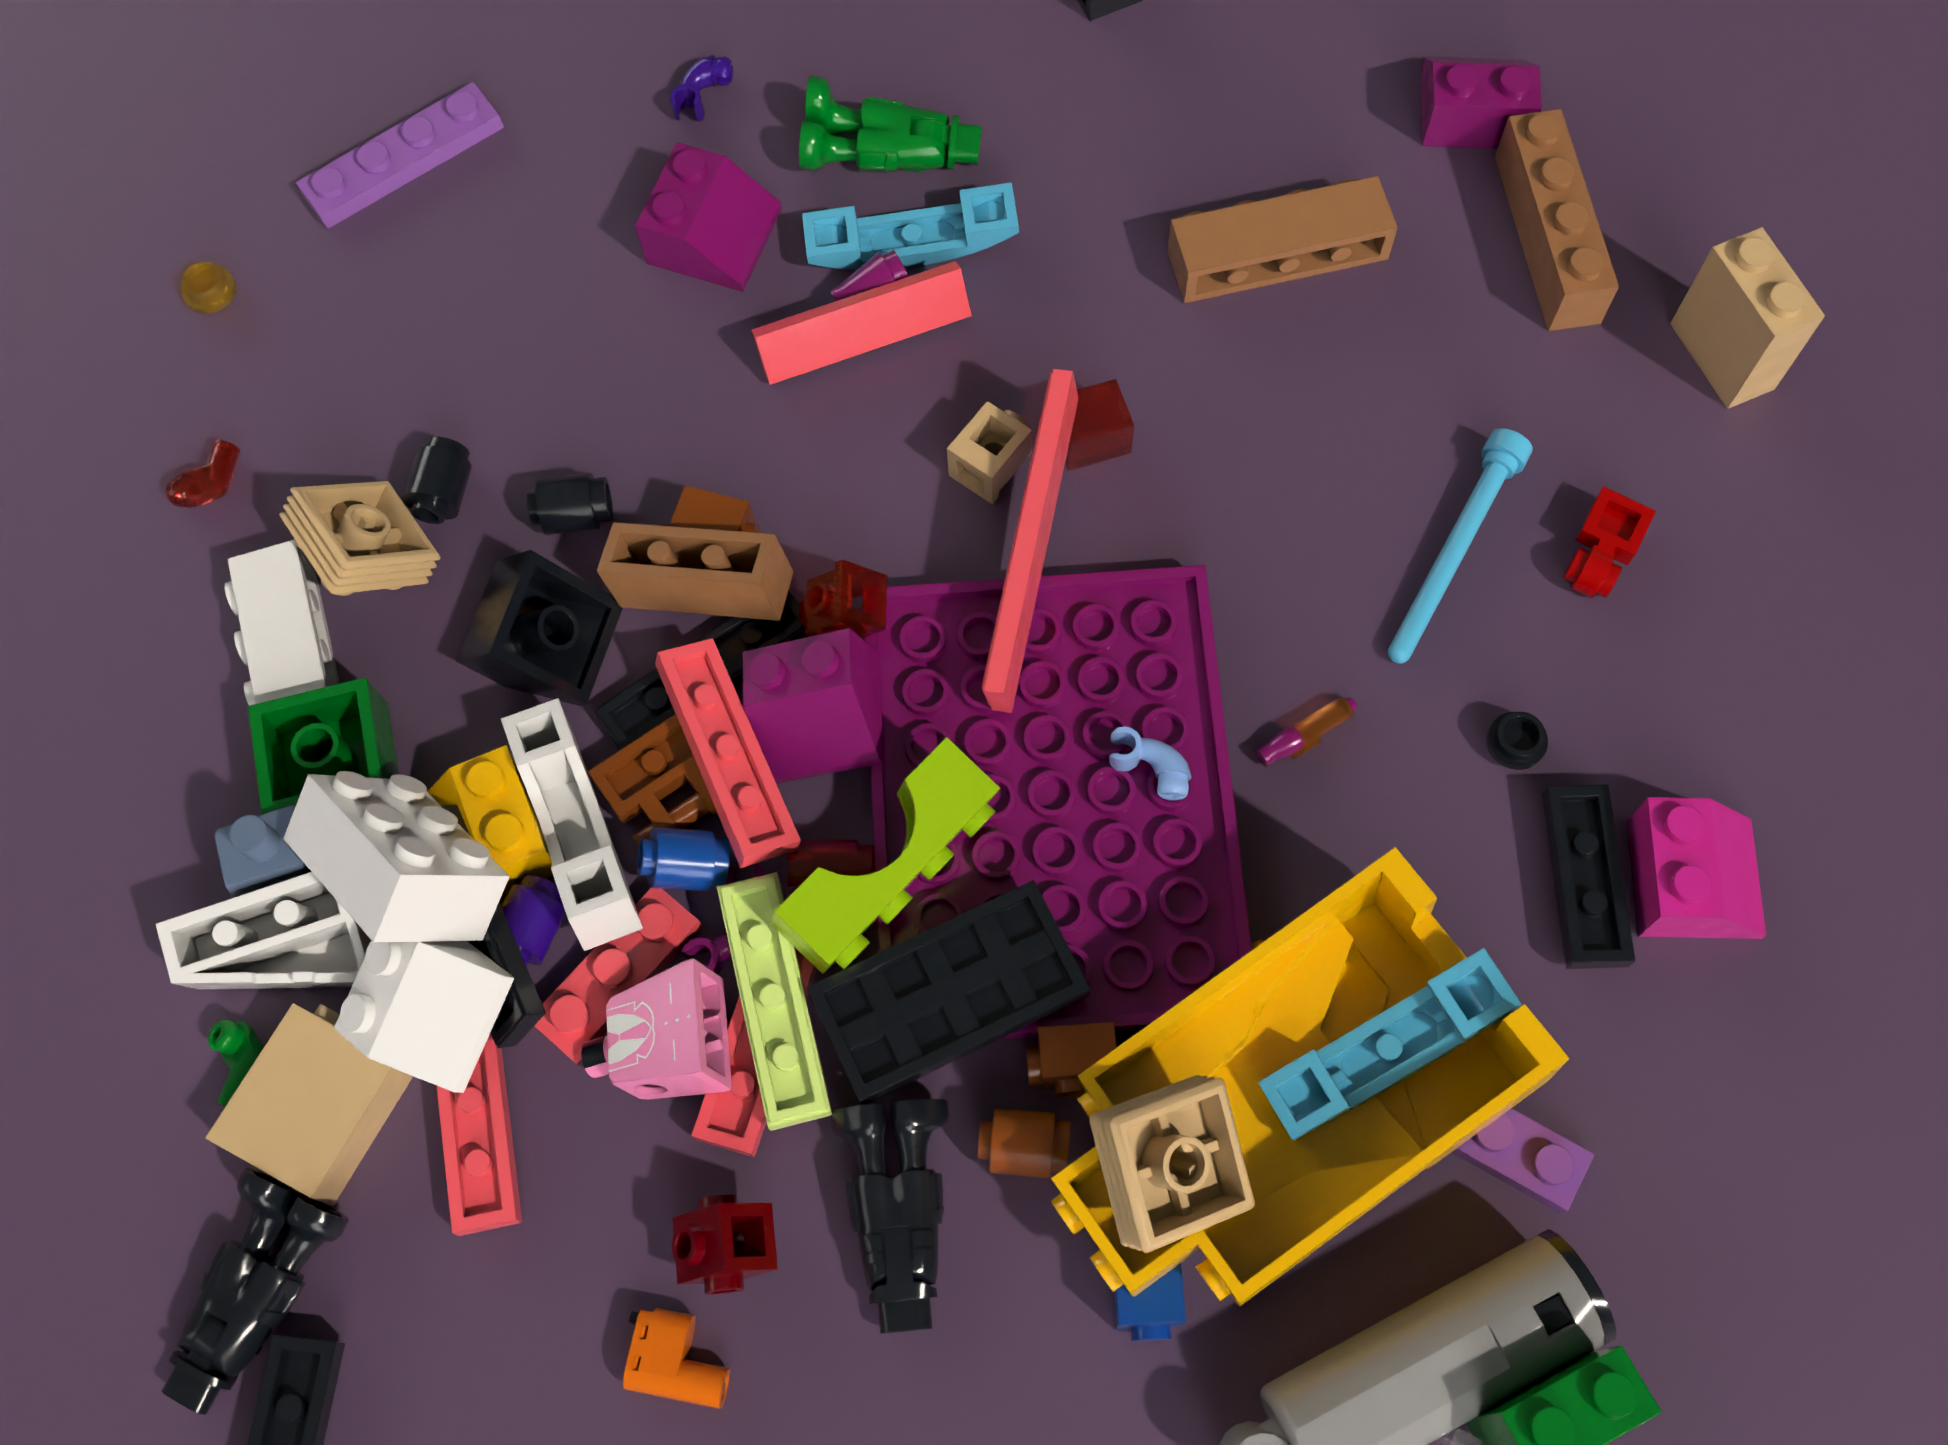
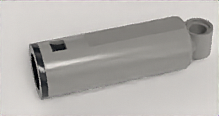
[1219,1229,1616,1445]

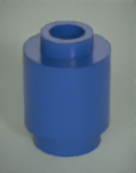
[637,827,729,891]

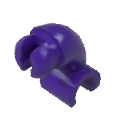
[670,55,733,121]

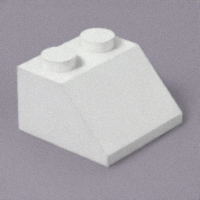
[334,941,514,1093]

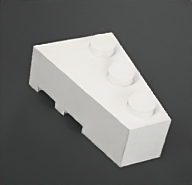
[156,872,372,989]

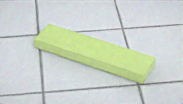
[717,872,832,1131]

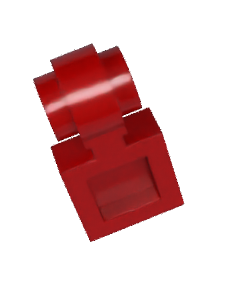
[1563,486,1656,598]

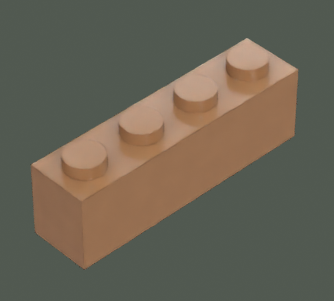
[1495,109,1619,332]
[1167,176,1398,303]

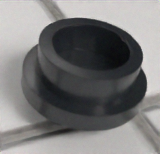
[1486,712,1548,770]

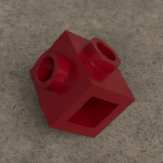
[672,1194,778,1295]

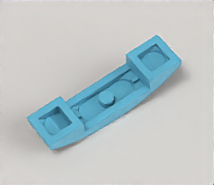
[802,182,1019,270]
[1258,948,1522,1141]

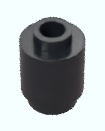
[402,437,472,524]
[527,473,613,535]

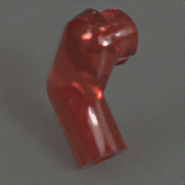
[166,440,240,508]

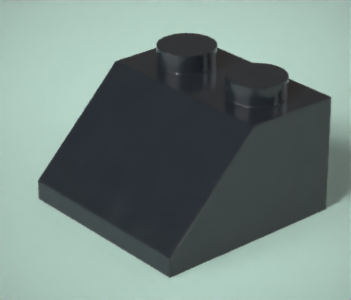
[456,550,623,706]

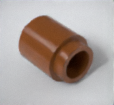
[978,1108,1071,1178]

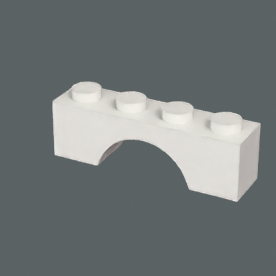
[501,698,643,951]

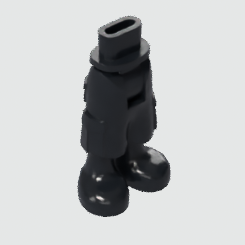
[831,1099,950,1334]
[162,1168,349,1415]

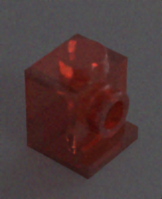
[799,560,887,638]

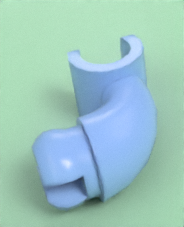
[1109,726,1192,800]

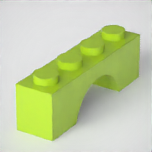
[769,737,1000,974]

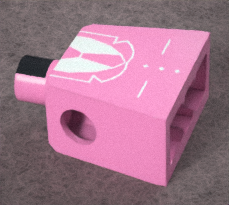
[581,958,732,1100]

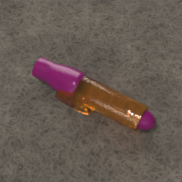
[1255,697,1357,767]

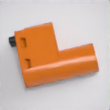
[623,1308,730,1409]

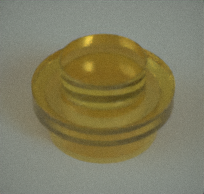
[181,261,237,314]

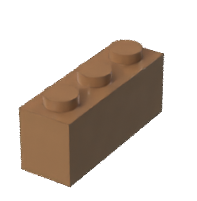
[597,522,794,621]

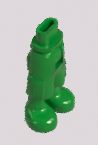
[799,76,982,173]

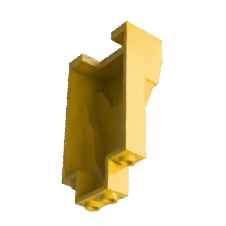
[1051,847,1570,1307]

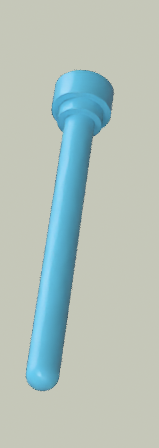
[1388,428,1533,664]

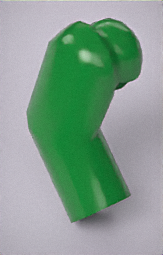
[208,1019,263,1107]

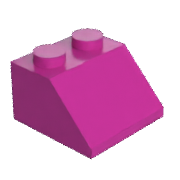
[1626,797,1766,939]

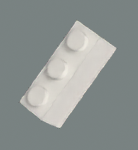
[225,540,340,706]

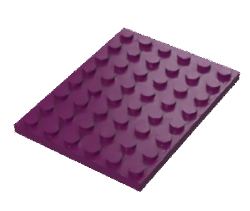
[862,565,1252,1040]

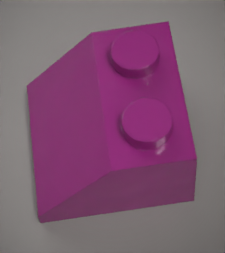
[1420,56,1542,149]
[635,142,782,292]
[743,628,884,784]

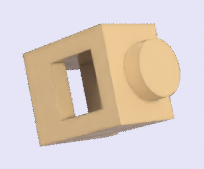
[947,401,1032,505]

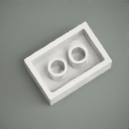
[283,771,510,943]

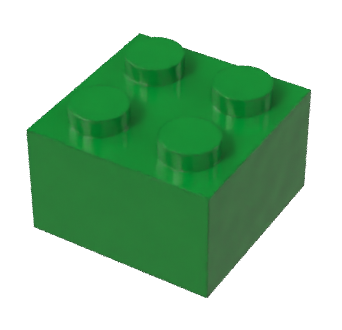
[248,677,399,815]

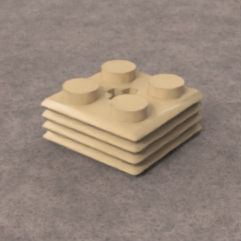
[279,481,441,596]
[1090,1075,1255,1253]

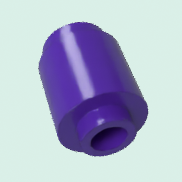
[501,874,566,967]

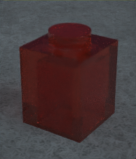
[1065,379,1134,471]

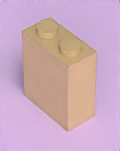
[1670,227,1825,409]
[205,1003,413,1207]

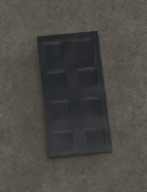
[807,880,1090,1105]

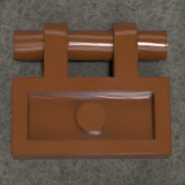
[588,714,718,845]

